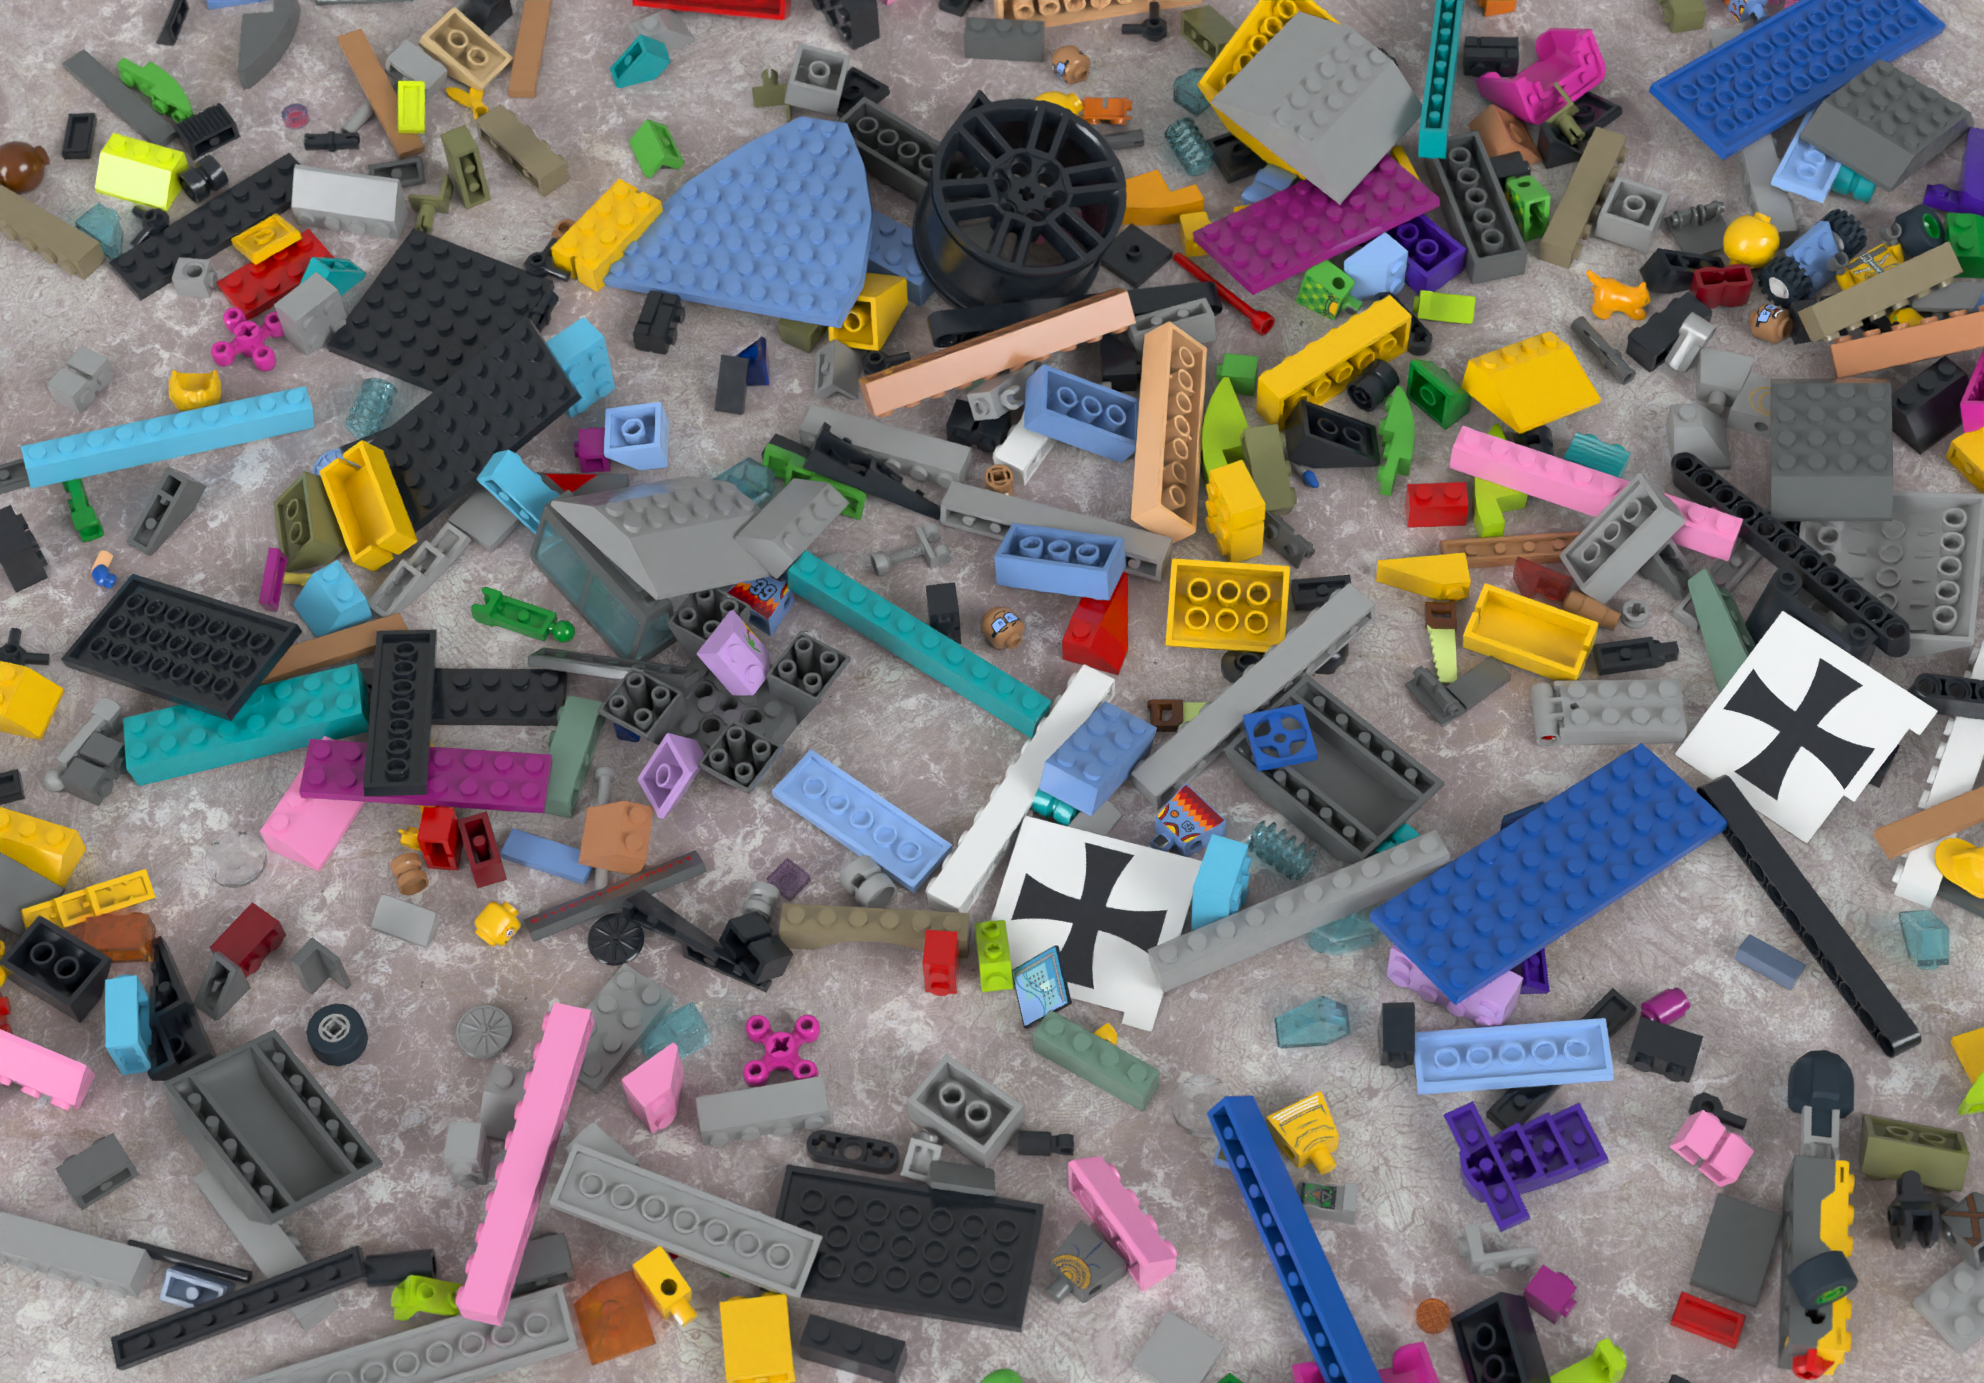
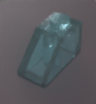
[1173,68,1211,117]
[75,202,124,260]
[713,457,775,505]
[1899,910,1949,970]
[1305,914,1380,956]
[1274,995,1351,1049]
[640,1001,711,1060]

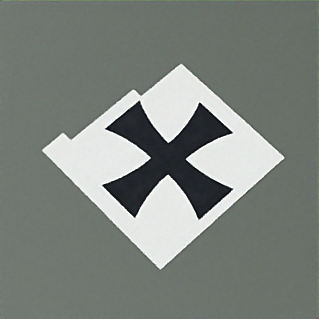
[1674,611,1938,844]
[978,816,1202,1032]

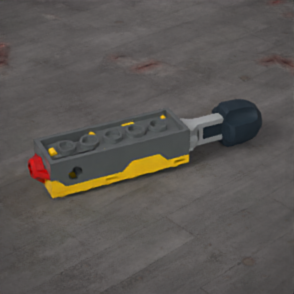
[1778,1050,1854,1380]

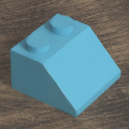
[293,560,373,638]

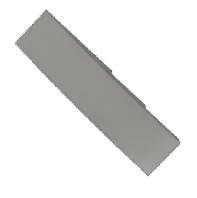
[368,522,472,617]

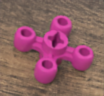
[211,307,284,372]
[743,1014,821,1088]

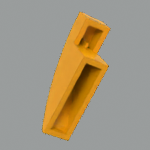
[1122,169,1204,226]

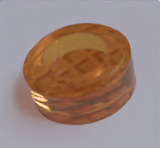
[1416,1298,1450,1334]

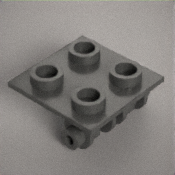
[1664,200,1728,255]

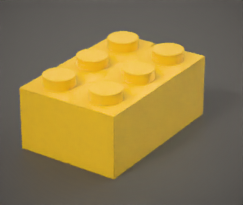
[1205,460,1266,563]

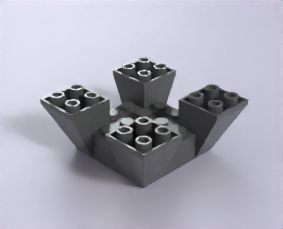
[598,588,851,795]

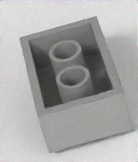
[907,1054,1024,1168]

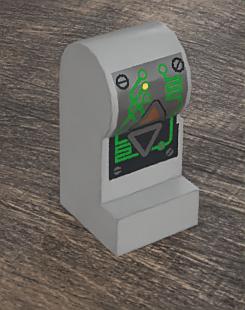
[1296,1181,1358,1224]

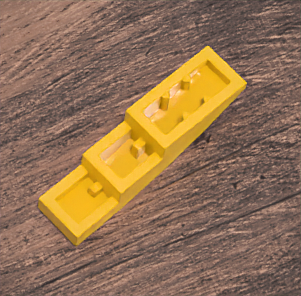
[20,869,156,930]

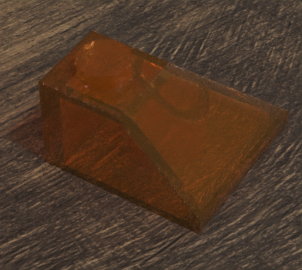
[573,1270,656,1366]

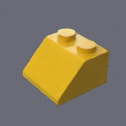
[0,661,65,740]

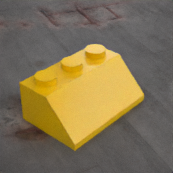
[0,807,86,888]

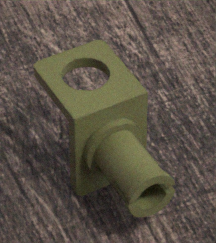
[752,69,791,123]
[1546,81,1585,145]
[408,174,454,233]

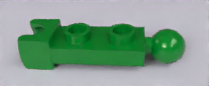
[62,478,104,542]
[471,587,575,643]

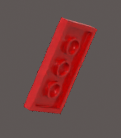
[216,229,334,321]

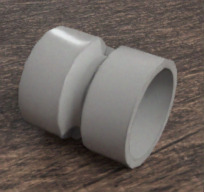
[839,855,897,908]

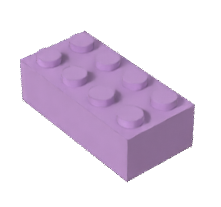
[1386,943,1523,1028]

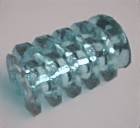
[1164,116,1214,176]
[345,378,398,439]
[1246,820,1317,881]

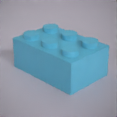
[546,317,615,418]
[1191,834,1252,931]

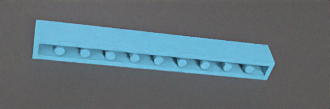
[20,386,315,489]

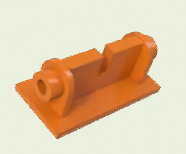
[1079,97,1132,125]

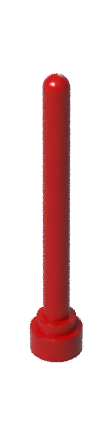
[1173,252,1275,336]

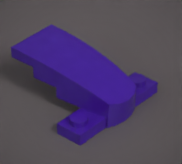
[1922,126,1984,217]
[1443,1101,1609,1233]

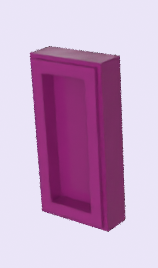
[258,548,288,612]

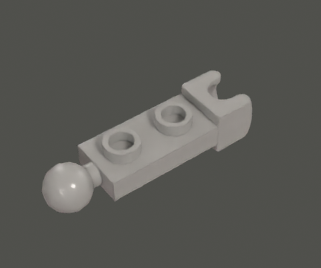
[43,697,126,792]

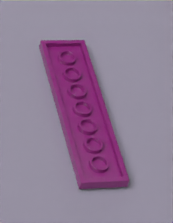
[299,739,553,813]

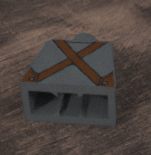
[1937,1192,1984,1271]

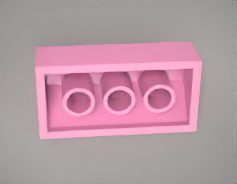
[260,736,365,871]
[0,1029,96,1111]
[1068,1156,1178,1291]

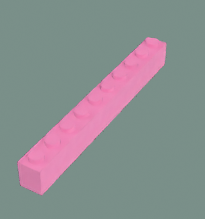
[1449,426,1743,561]
[456,1002,595,1326]

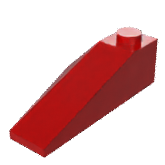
[1062,572,1128,675]

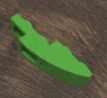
[117,57,194,124]
[1376,386,1415,496]

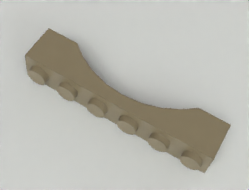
[779,903,971,958]

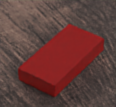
[1670,1291,1746,1349]

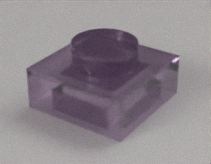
[766,858,811,901]

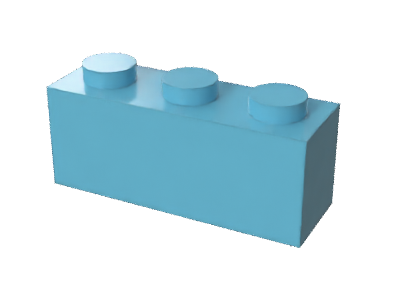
[476,449,560,535]

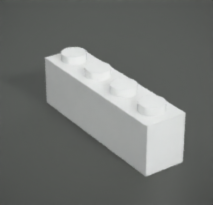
[993,409,1057,486]

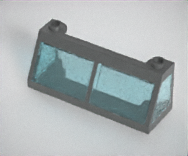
[530,490,678,662]

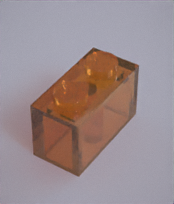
[84,912,156,963]

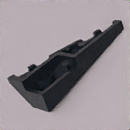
[803,422,941,520]
[622,890,772,992]
[148,936,217,1081]

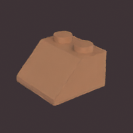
[1468,104,1543,165]
[578,801,654,876]

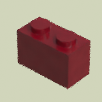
[457,811,507,889]
[210,902,286,978]

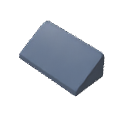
[1734,934,1806,990]
[159,1265,236,1309]

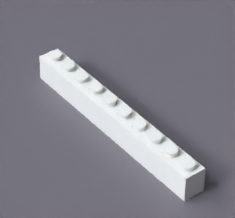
[1892,639,1984,908]
[926,664,1115,913]

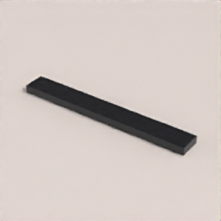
[111,1245,369,1371]

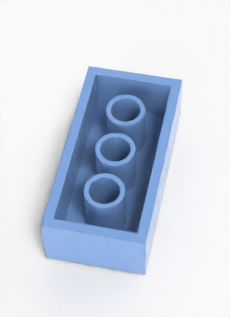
[866,209,934,307]
[1024,364,1140,463]
[994,523,1126,600]
[1039,701,1157,816]

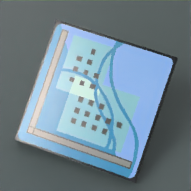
[1012,945,1072,1029]

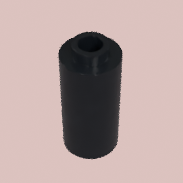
[363,1248,437,1288]

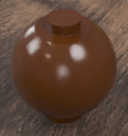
[0,141,50,195]

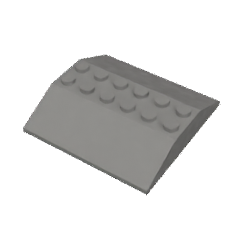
[1211,11,1422,204]
[551,476,792,600]
[1795,491,1984,658]

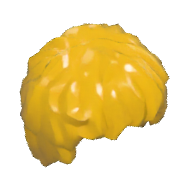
[168,370,221,412]

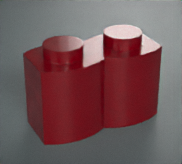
[1689,264,1754,309]

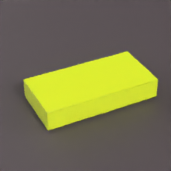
[398,81,425,134]

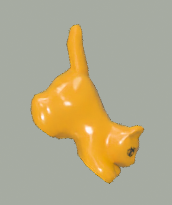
[1586,270,1651,321]

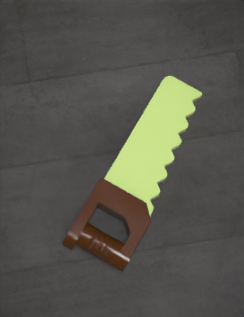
[1424,600,1457,684]
[1147,699,1208,732]

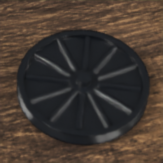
[588,913,644,966]

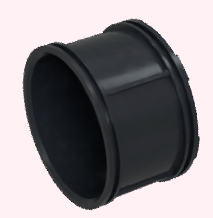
[912,98,1127,309]

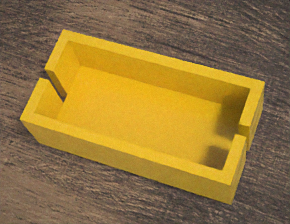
[551,178,663,292]
[319,440,418,572]
[1463,583,1599,681]

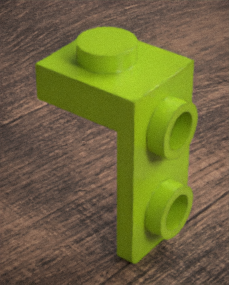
[1412,290,1476,324]
[974,920,1013,992]
[391,1275,465,1321]
[1550,1337,1627,1383]

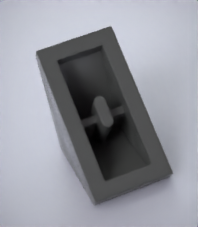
[193,951,251,1021]

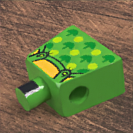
[1503,175,1550,242]
[1295,260,1363,320]

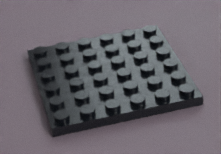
[327,228,555,392]

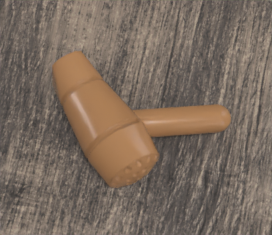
[1563,590,1621,631]

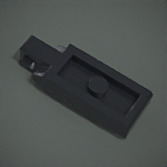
[1592,636,1679,676]

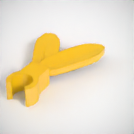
[445,87,489,120]

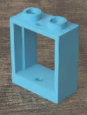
[105,974,152,1075]

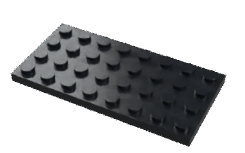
[358,316,582,534]
[61,574,302,721]
[759,1164,1044,1333]

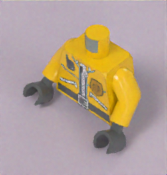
[1826,223,1905,307]

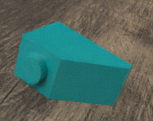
[609,34,671,88]
[300,257,367,297]

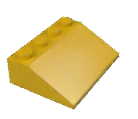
[1461,331,1601,434]
[1165,558,1290,653]

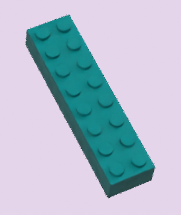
[123,663,370,786]

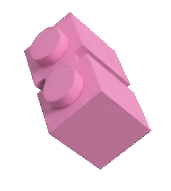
[1669,1110,1754,1187]

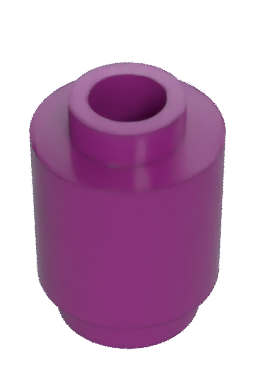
[1640,987,1690,1025]

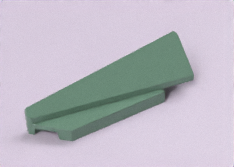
[1687,568,1756,694]

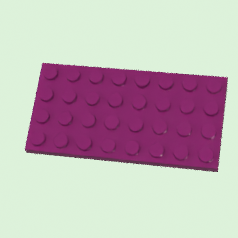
[1193,154,1440,295]

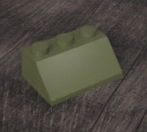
[273,471,344,572]
[1858,1114,1970,1193]

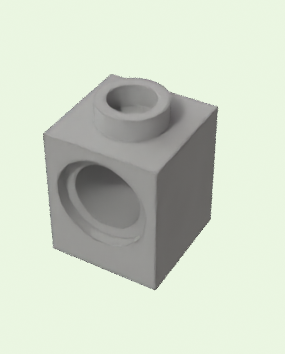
[172,257,218,298]

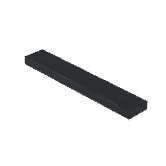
[1486,988,1637,1131]

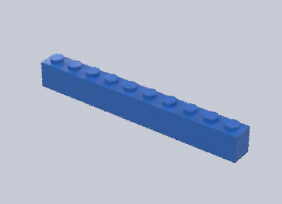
[1206,1095,1383,1383]

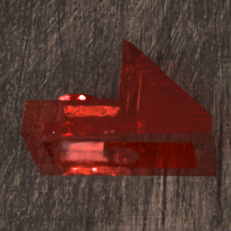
[1513,556,1573,602]

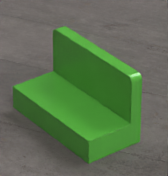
[629,119,685,178]

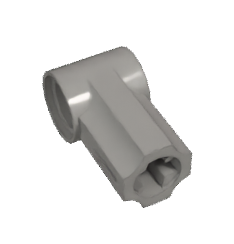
[1665,312,1717,372]

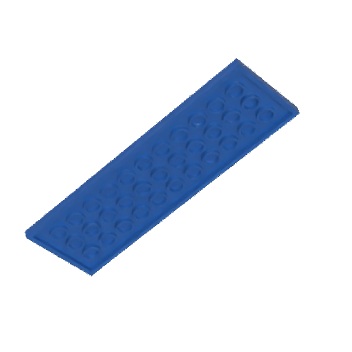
[1649,0,1946,160]
[1369,743,1728,1005]

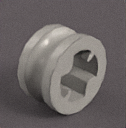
[1621,599,1650,629]

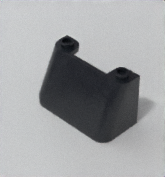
[1745,563,1880,666]

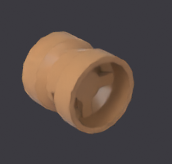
[985,465,1014,496]
[390,852,429,895]

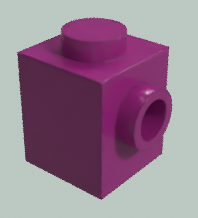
[574,427,611,473]
[1523,1264,1577,1325]

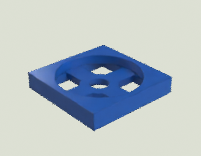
[1243,704,1318,772]

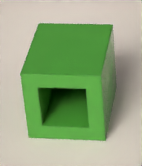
[1216,353,1258,396]

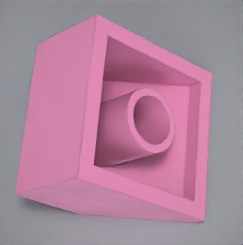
[621,1042,685,1134]

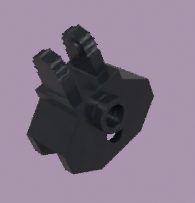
[1887,1169,1940,1249]

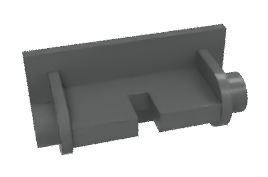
[1263,511,1315,569]
[1405,666,1466,727]

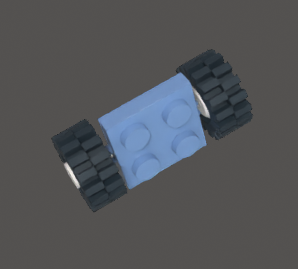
[1757,209,1867,310]

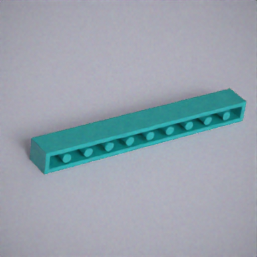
[1418,0,1465,159]
[788,550,1051,739]

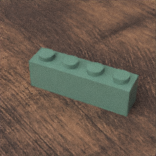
[545,695,606,818]
[1033,1010,1160,1112]

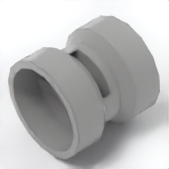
[742,881,780,923]

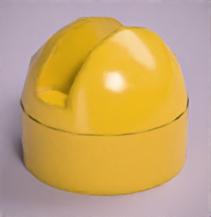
[1094,1023,1118,1045]

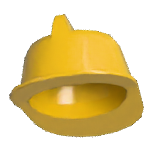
[1934,838,1984,899]

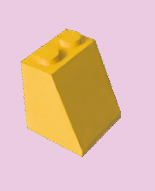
[828,272,908,351]

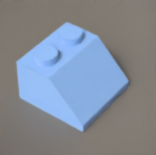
[1343,232,1408,301]
[604,402,669,471]

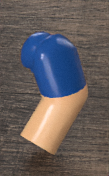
[91,550,117,589]

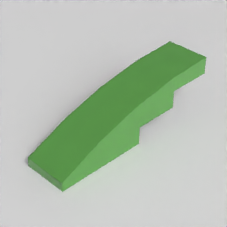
[761,443,867,520]

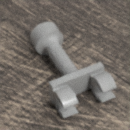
[870,523,952,576]

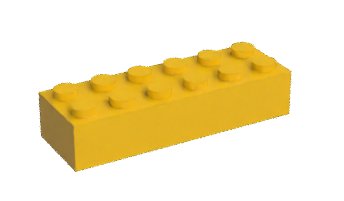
[1256,295,1412,432]

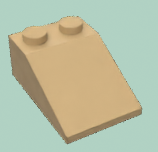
[418,7,514,91]

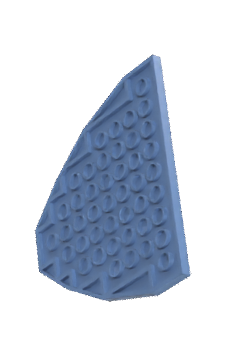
[603,116,875,328]

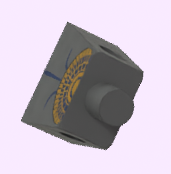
[1045,1220,1126,1304]

